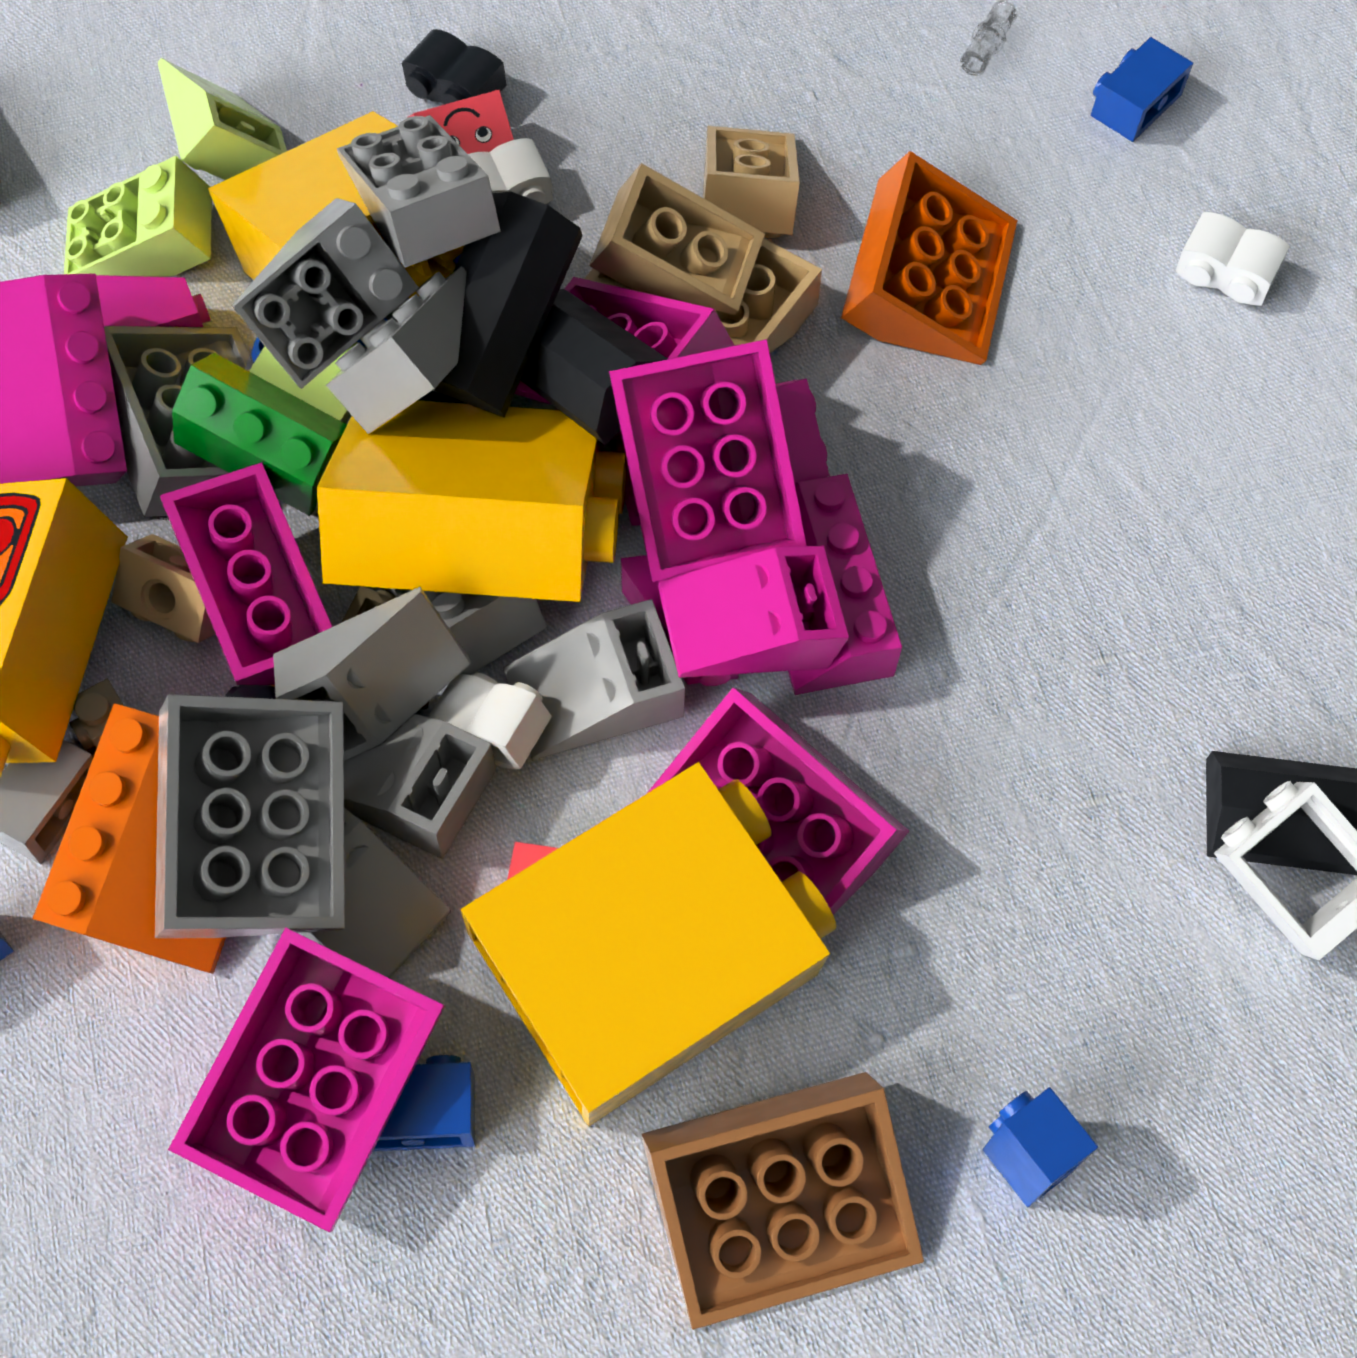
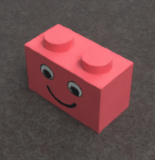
[407,90,514,154]

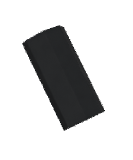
[433,191,583,418]
[521,289,668,445]
[1206,751,1357,875]

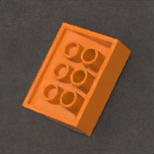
[841,151,1018,365]
[32,703,226,974]

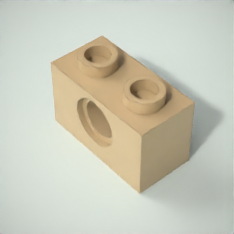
[111,534,215,643]

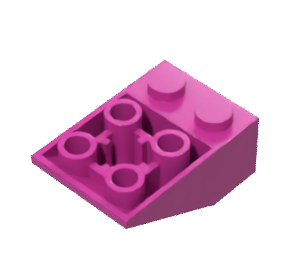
[658,545,849,678]

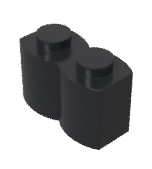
[402,29,507,105]

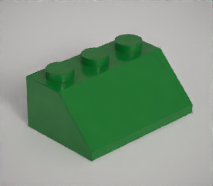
[172,353,347,516]

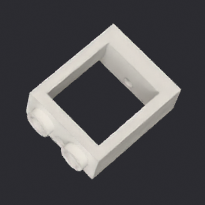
[1214,781,1357,960]

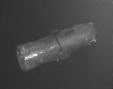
[960,0,1017,76]

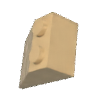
[703,126,800,238]
[589,163,765,315]

